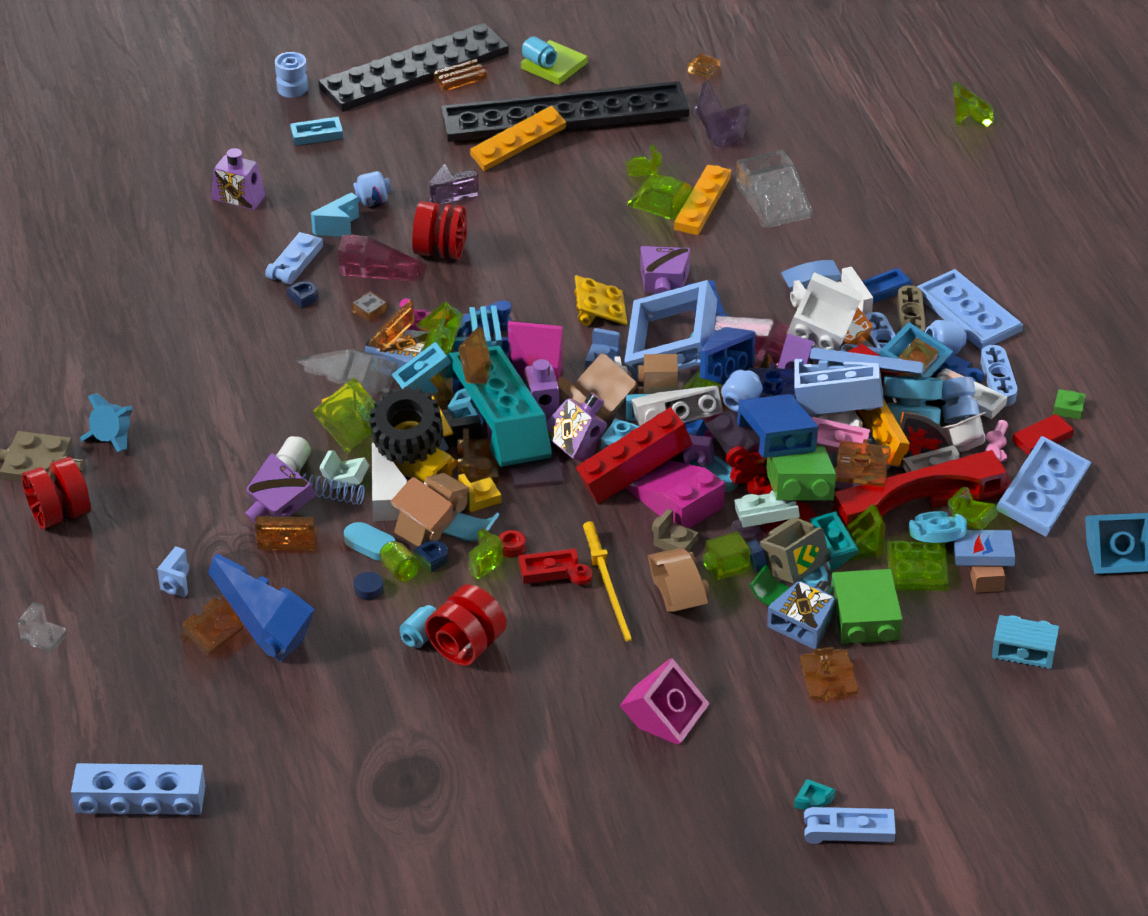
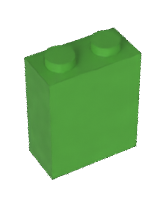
[766,446,836,500]
[831,569,902,644]

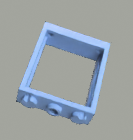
[624,280,717,382]

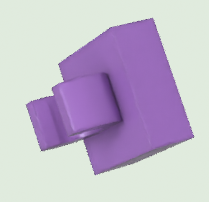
[683,435,715,468]

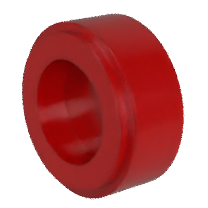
[497,530,526,558]

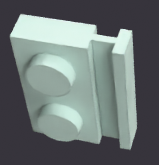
[734,491,800,528]

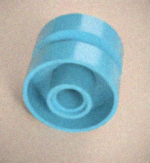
[883,375,943,425]

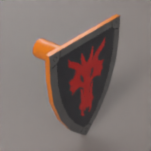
[889,412,953,468]

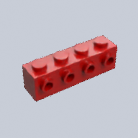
[575,407,693,504]

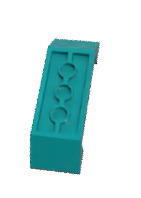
[441,345,552,467]

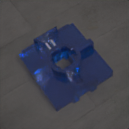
[748,363,797,401]

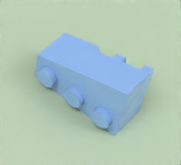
[794,359,884,417]

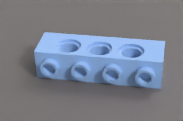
[71,763,205,815]

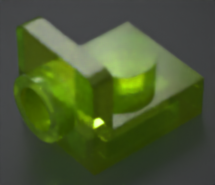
[625,145,662,176]
[469,528,503,579]

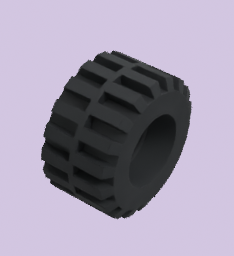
[370,387,444,464]

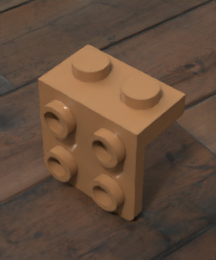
[557,354,637,422]

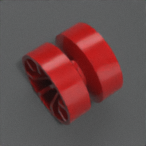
[21,456,91,530]
[425,584,507,666]

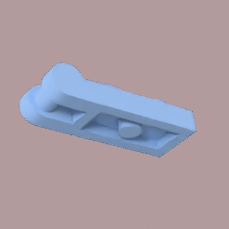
[265,232,323,285]
[804,807,895,844]

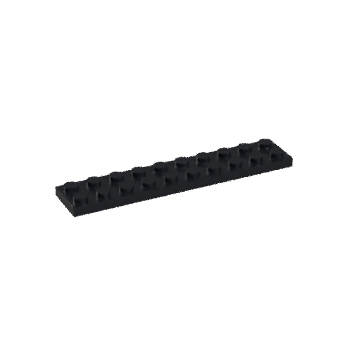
[441,81,689,142]

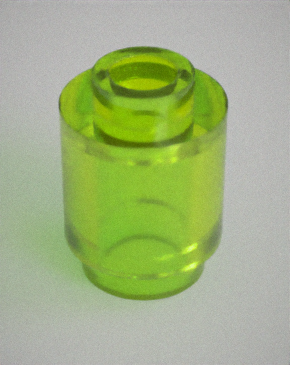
[380,541,420,582]

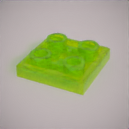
[886,540,948,591]

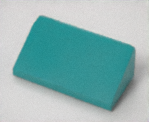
[810,511,858,571]

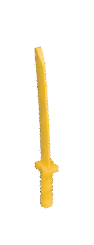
[583,521,632,642]

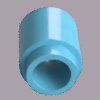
[522,36,558,68]
[400,605,436,648]

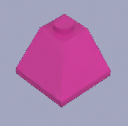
[508,321,563,380]
[620,658,710,744]

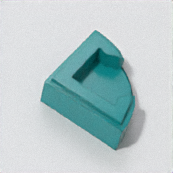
[794,779,836,810]

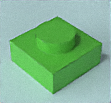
[1053,389,1086,420]

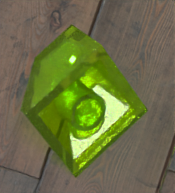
[628,175,694,220]
[312,377,375,454]

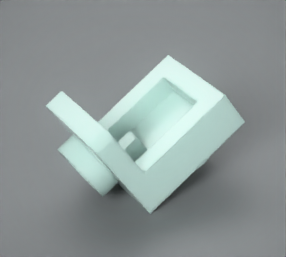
[320,450,370,489]

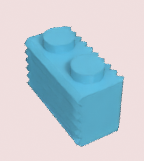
[992,615,1059,669]

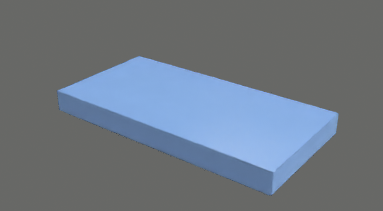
[916,269,1023,351]
[810,347,924,376]
[995,436,1092,537]

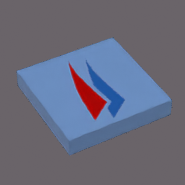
[953,530,1015,566]

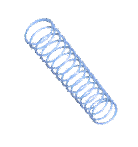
[297,472,365,505]

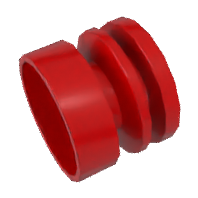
[412,201,468,260]

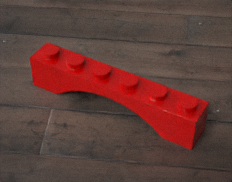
[833,450,1007,534]

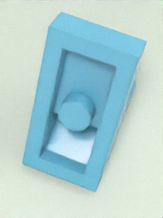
[311,192,359,237]
[391,342,451,393]

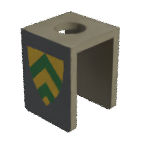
[760,520,830,584]

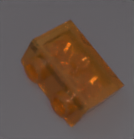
[458,428,498,485]
[255,516,318,550]
[179,596,245,657]

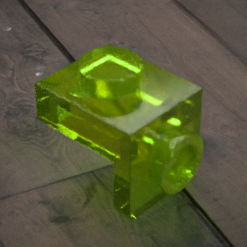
[948,487,999,529]

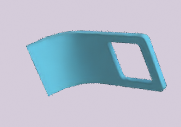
[443,512,500,542]

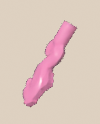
[986,420,1008,463]

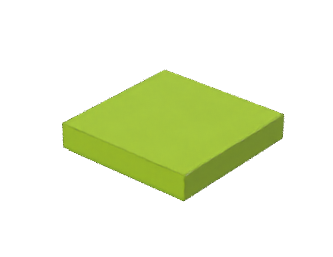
[521,40,588,85]

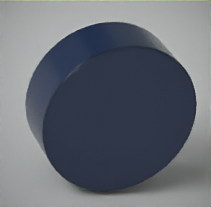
[353,572,383,600]

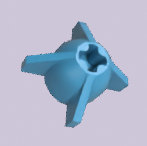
[80,393,133,452]

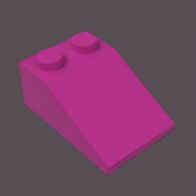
[625,460,725,529]

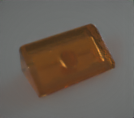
[369,300,415,351]
[458,327,491,384]

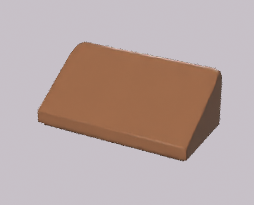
[391,477,453,532]

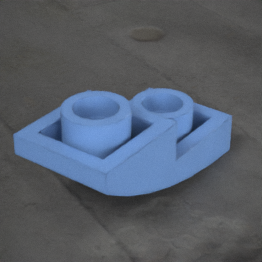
[781,260,842,292]

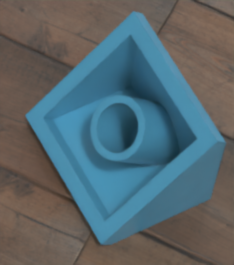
[879,322,953,377]

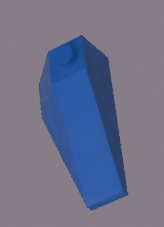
[700,327,756,385]
[208,554,315,663]

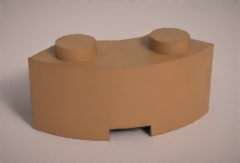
[394,473,470,546]
[647,548,710,612]

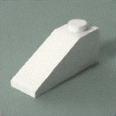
[372,443,407,521]

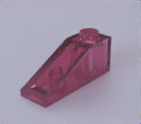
[338,235,421,281]
[714,316,790,368]

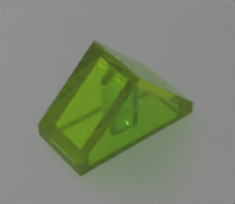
[846,504,885,561]

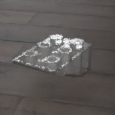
[736,150,813,228]
[295,348,399,396]

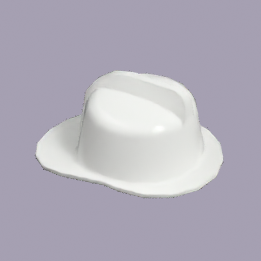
[942,412,986,452]

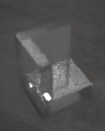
[17,602,67,652]

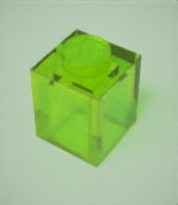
[703,531,750,580]

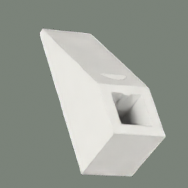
[631,386,723,426]

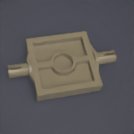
[0,431,84,482]

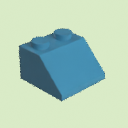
[1085,513,1148,574]

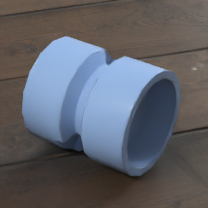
[275,52,308,98]
[940,377,980,424]

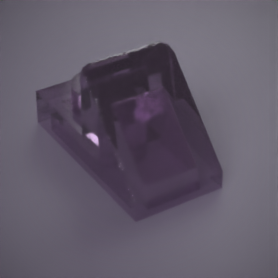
[429,164,479,204]

